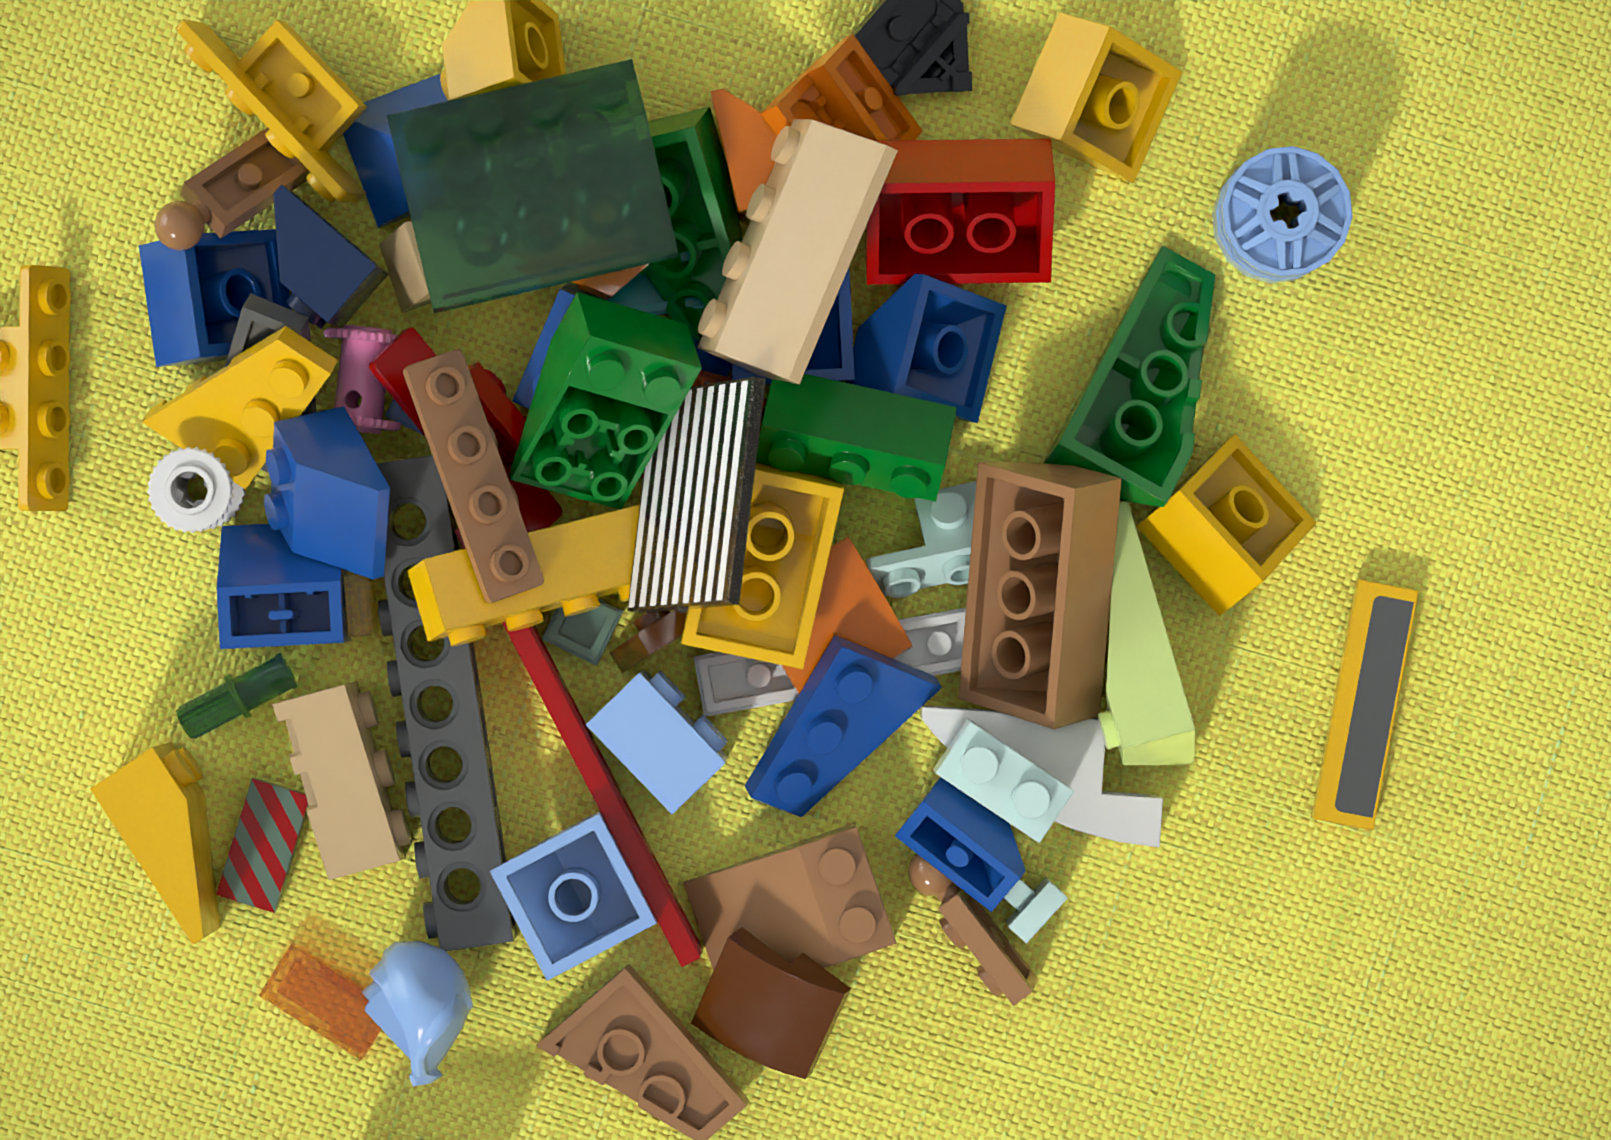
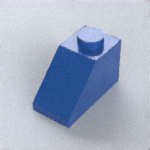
[895,777,1026,912]

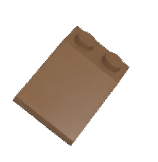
[683,823,897,971]

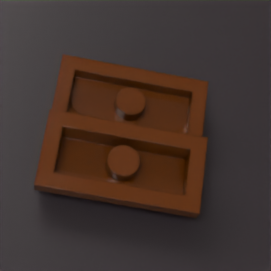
[691,927,851,1079]

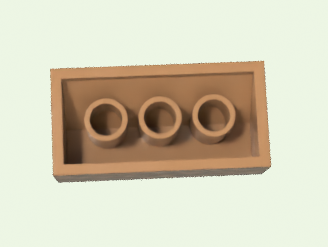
[959,461,1122,729]

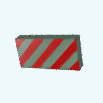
[216,777,309,913]

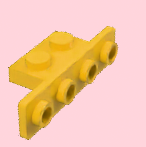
[175,19,367,203]
[0,265,71,511]

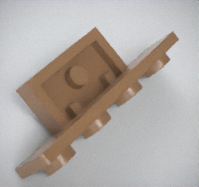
[403,349,544,603]

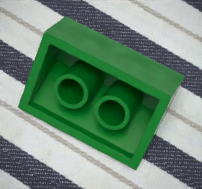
[754,374,957,502]

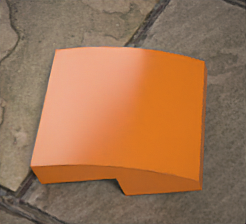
[761,34,923,141]
[781,536,913,694]

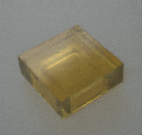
[343,574,379,637]

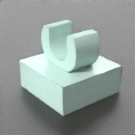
[1004,877,1068,944]

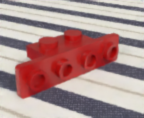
[369,327,563,533]

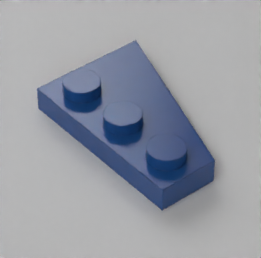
[745,635,942,817]

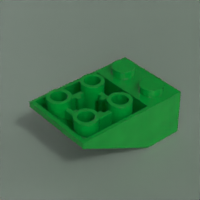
[509,292,702,510]

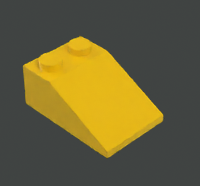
[681,452,844,669]
[90,742,221,945]

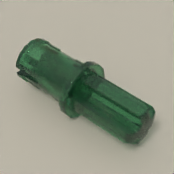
[176,652,299,739]

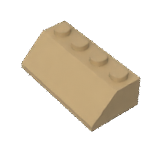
[697,119,898,384]

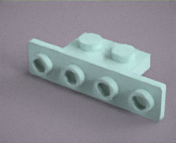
[866,481,976,598]

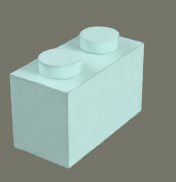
[933,718,1074,843]

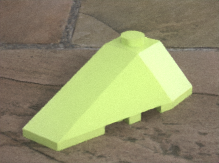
[1098,501,1195,765]

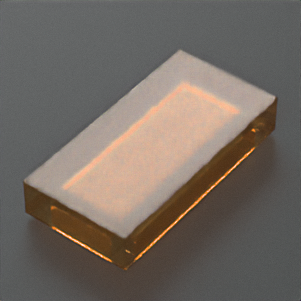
[259,942,382,1061]

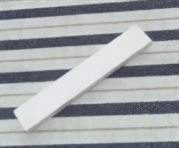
[694,607,966,717]

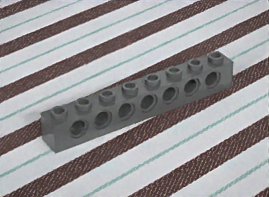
[377,455,518,951]

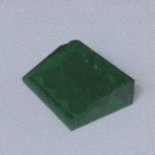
[387,59,679,314]

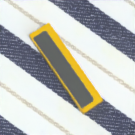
[1311,579,1419,830]

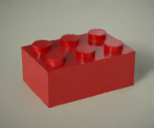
[865,139,1055,285]

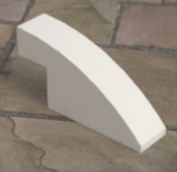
[920,705,1163,847]

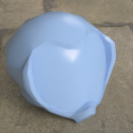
[362,941,473,1086]

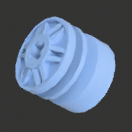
[1212,146,1352,283]

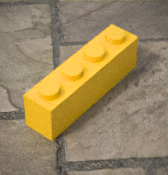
[408,502,673,646]

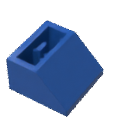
[217,524,352,649]

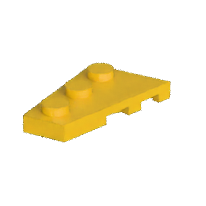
[142,326,338,489]

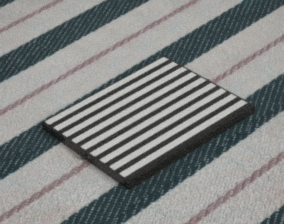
[627,377,766,613]

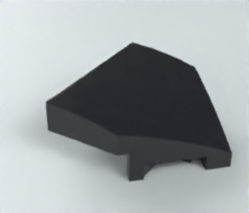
[851,0,972,96]

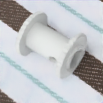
[147,446,246,533]

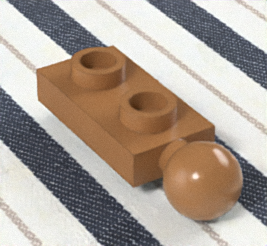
[154,127,310,251]
[908,853,1038,1006]

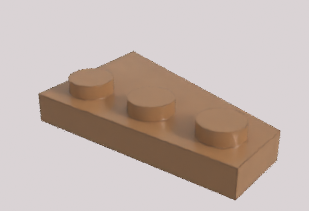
[536,964,750,1140]

